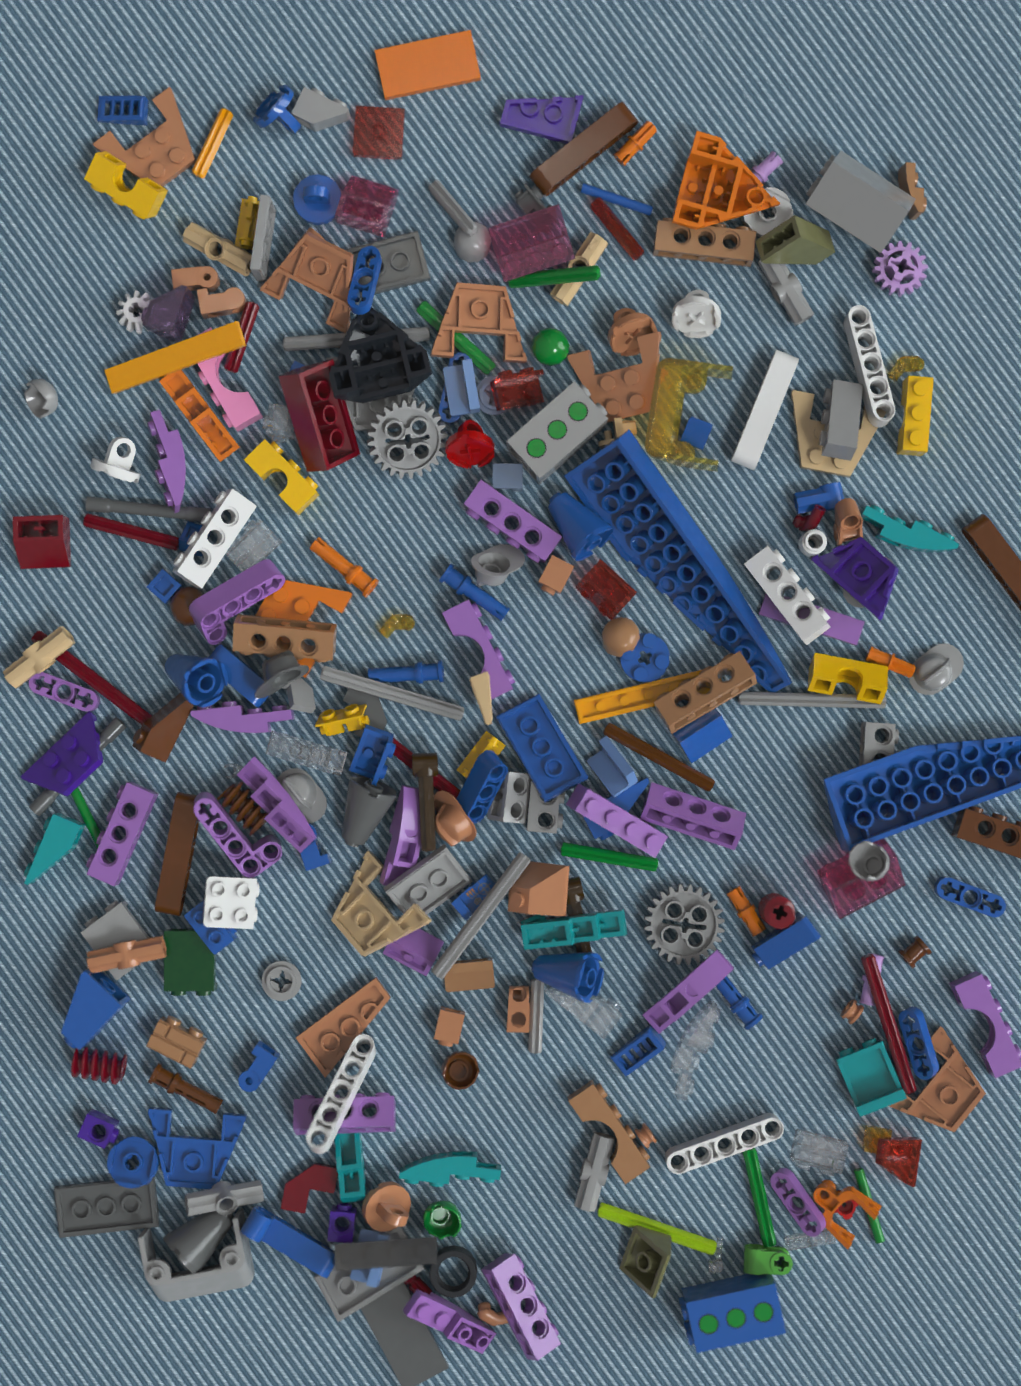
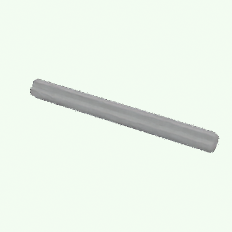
[283,327,430,351]
[320,666,464,721]
[738,692,886,709]
[431,852,531,979]

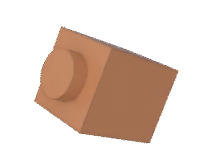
[538,555,574,596]
[434,1006,465,1047]

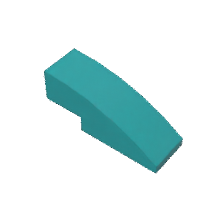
[335,1133,367,1203]

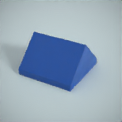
[664,708,732,764]

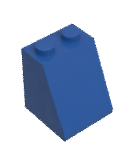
[61,969,131,1050]

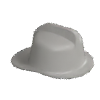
[471,544,525,587]
[909,643,964,695]
[277,768,327,823]

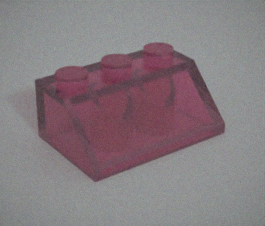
[488,204,575,282]
[816,838,906,919]

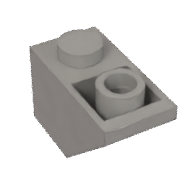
[291,87,351,132]

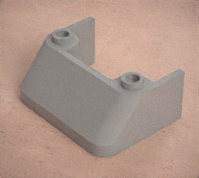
[138,1209,255,1302]

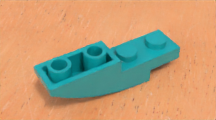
[860,505,959,552]
[399,1151,501,1187]

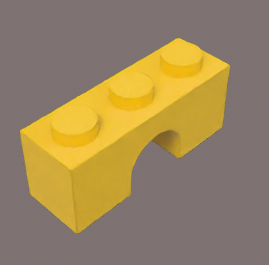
[84,151,168,219]
[897,375,934,456]
[244,439,319,516]
[807,653,888,704]

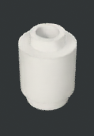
[798,529,827,556]

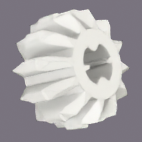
[116,291,160,334]

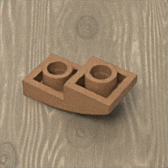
[898,162,927,220]

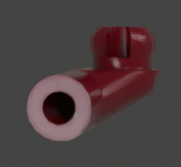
[792,504,826,531]

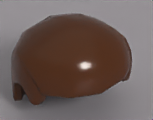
[170,586,204,626]
[441,1051,479,1090]

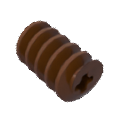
[217,781,268,836]

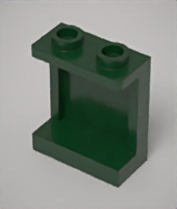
[164,929,217,996]

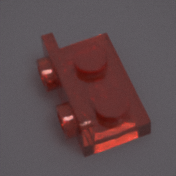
[490,367,544,411]
[576,559,637,620]

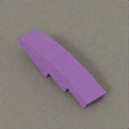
[758,593,865,646]
[237,756,316,853]

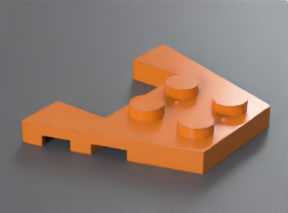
[255,580,353,678]

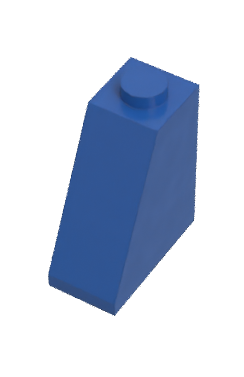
[751,912,821,970]

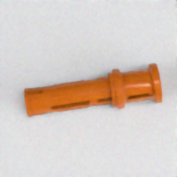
[310,537,379,598]

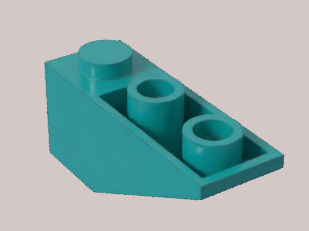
[24,813,86,885]

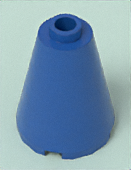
[548,492,614,562]
[165,654,228,707]
[532,952,604,1003]

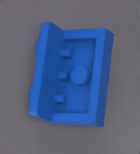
[349,724,396,786]
[184,900,238,954]

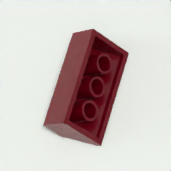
[278,359,360,472]

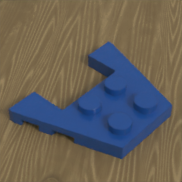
[148,1107,247,1189]

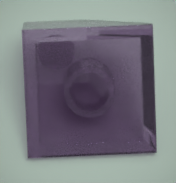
[141,285,196,343]

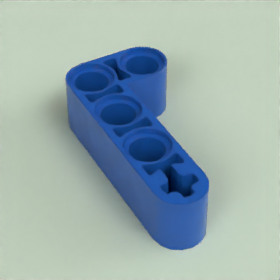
[240,1206,335,1278]

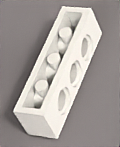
[172,489,257,588]
[744,546,830,645]

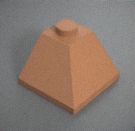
[508,861,569,916]

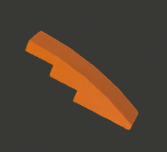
[159,370,240,462]

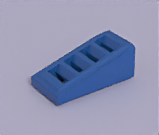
[97,96,149,126]
[610,1024,666,1076]

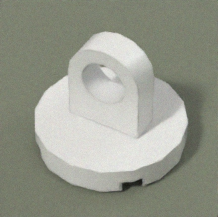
[672,290,721,338]
[90,437,141,483]

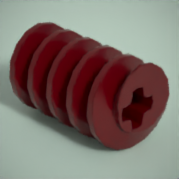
[758,893,795,929]
[71,1047,128,1085]

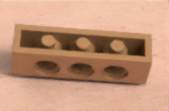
[653,218,757,267]
[232,614,337,662]
[654,651,757,734]

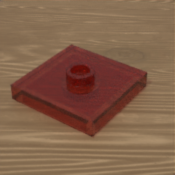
[353,106,405,160]

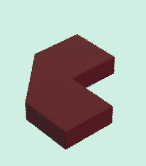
[281,1162,338,1214]

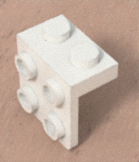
[203,876,259,929]

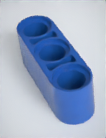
[208,643,269,708]
[456,750,508,823]

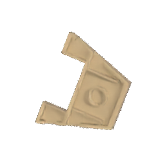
[791,390,886,478]
[331,851,432,957]

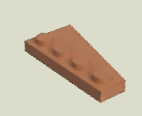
[296,977,391,1078]

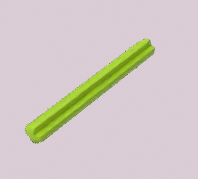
[597,1203,717,1255]

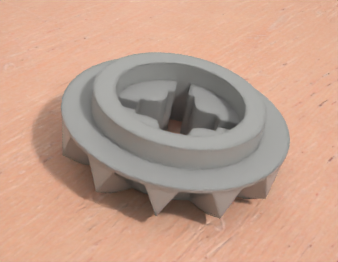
[262,961,302,1001]

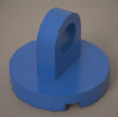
[253,85,302,134]
[293,174,343,225]

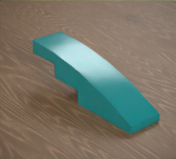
[520,909,628,950]

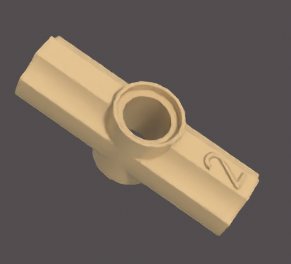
[183,222,252,276]
[550,232,608,307]
[3,626,76,689]

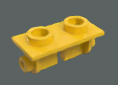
[235,196,260,250]
[315,704,370,736]
[457,731,506,778]

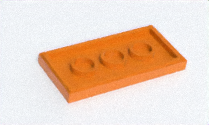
[375,30,481,100]

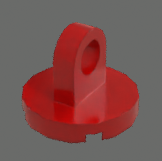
[445,419,495,468]

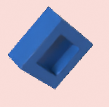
[147,569,183,604]

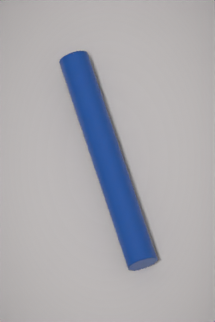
[581,183,654,216]

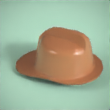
[434,790,477,846]

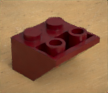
[12,515,71,569]

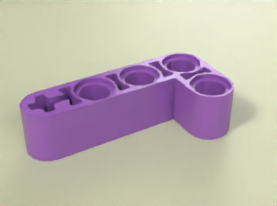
[189,559,285,645]
[194,792,282,878]

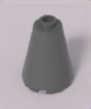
[341,775,397,847]
[163,1211,234,1274]

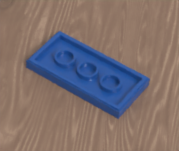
[496,694,588,803]

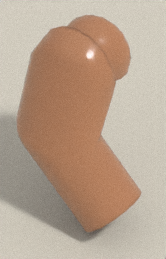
[477,1302,508,1326]

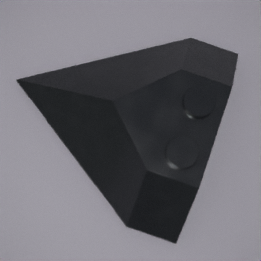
[329,298,432,404]

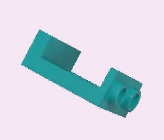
[835,1038,907,1117]

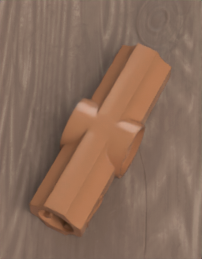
[87,936,167,973]

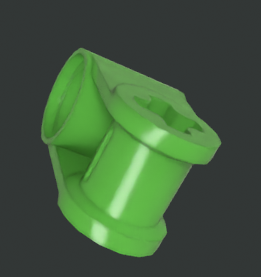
[743,1244,793,1275]

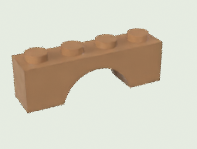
[568,1080,651,1184]

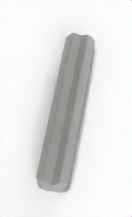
[428,180,478,237]
[528,979,544,1054]

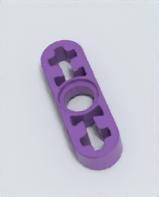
[29,672,100,712]
[770,1168,826,1237]

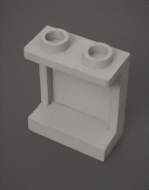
[81,900,150,981]

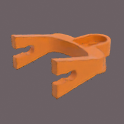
[813,1180,882,1250]

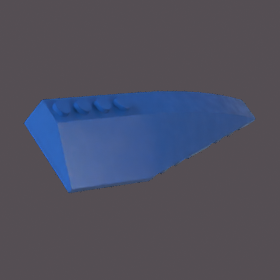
[823,736,1021,851]

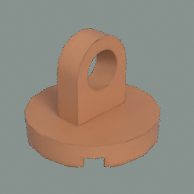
[607,308,657,357]
[362,1181,411,1232]

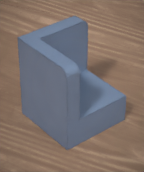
[493,463,523,492]

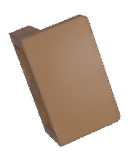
[444,958,495,992]

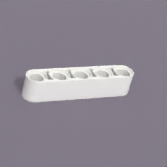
[844,305,895,428]
[731,350,799,470]
[306,1034,376,1154]
[665,1113,784,1174]

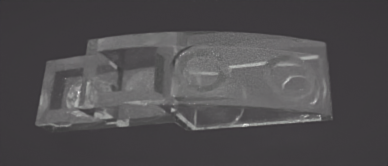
[670,1000,720,1101]

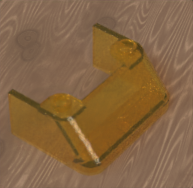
[645,358,733,472]

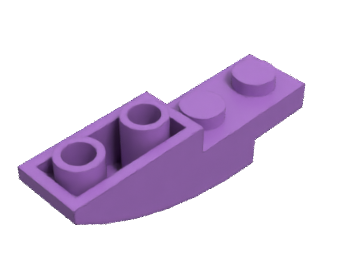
[147,410,186,513]
[190,701,295,733]
[379,785,421,886]
[643,949,734,1034]
[403,1289,497,1354]

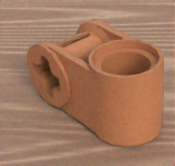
[833,498,863,546]

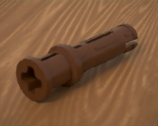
[148,1063,223,1114]

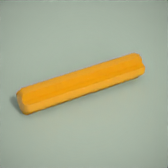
[192,108,233,179]

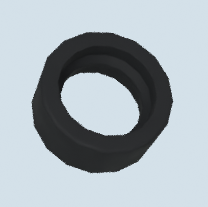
[429,1245,477,1298]

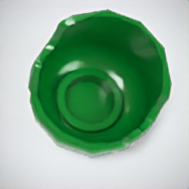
[531,328,570,366]
[423,1200,461,1240]

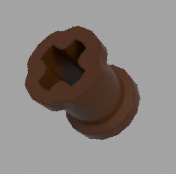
[898,936,932,969]

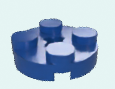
[620,633,670,683]
[107,1137,159,1188]

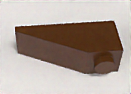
[132,693,194,763]

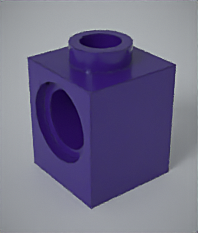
[77,1109,120,1149]
[327,1202,357,1243]

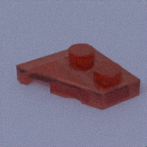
[875,1137,922,1187]

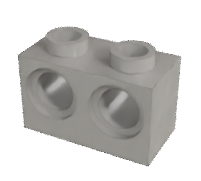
[859,722,899,766]
[487,771,531,824]
[527,781,565,834]

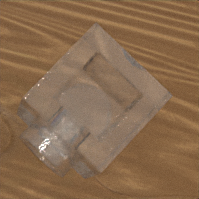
[263,403,294,443]

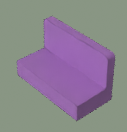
[383,929,444,976]

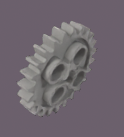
[367,398,448,479]
[644,883,725,965]

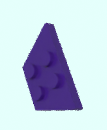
[811,537,899,621]
[20,711,103,797]

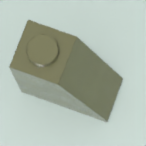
[756,215,835,265]

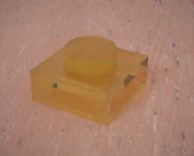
[862,1125,892,1155]

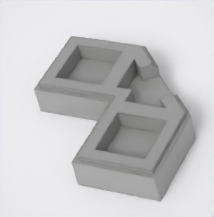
[262,660,316,713]

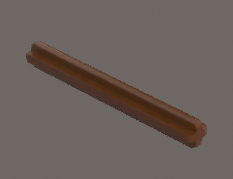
[603,723,715,792]

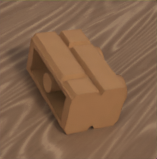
[146,1016,207,1069]

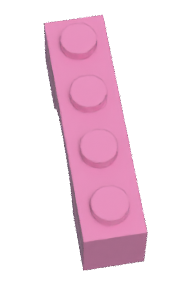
[197,328,263,432]

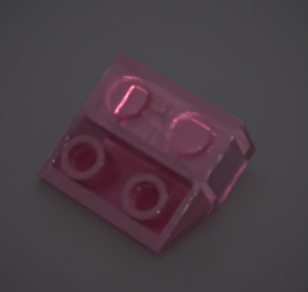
[335,175,399,238]

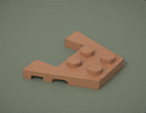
[93,87,196,187]
[260,232,353,333]
[430,282,527,363]
[567,331,661,423]
[889,1026,986,1133]

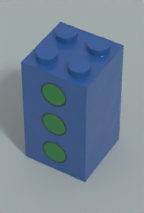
[678,1274,786,1353]

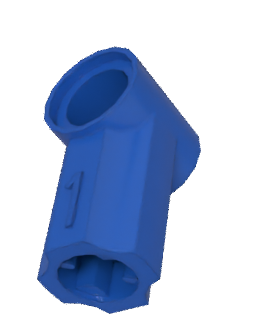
[793,482,844,515]

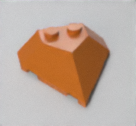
[672,131,780,230]

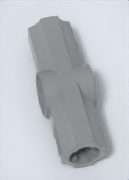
[758,260,814,326]
[574,1132,615,1212]
[185,1180,264,1216]

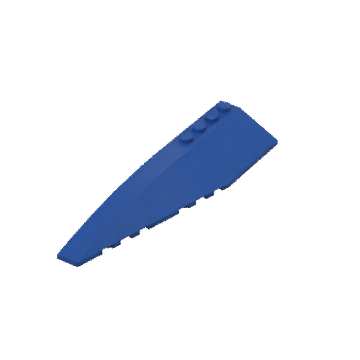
[564,430,792,692]

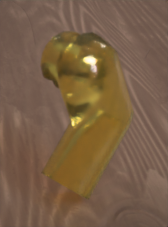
[887,356,925,382]
[378,614,415,639]

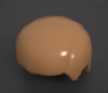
[601,617,640,657]

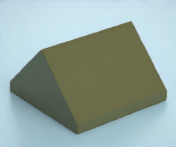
[619,1225,671,1298]

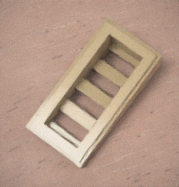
[469,671,493,725]

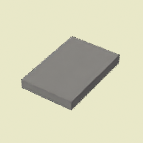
[250,195,276,282]
[384,844,473,914]

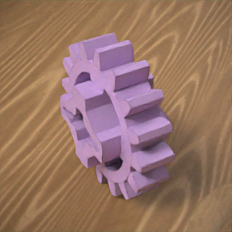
[872,241,928,297]

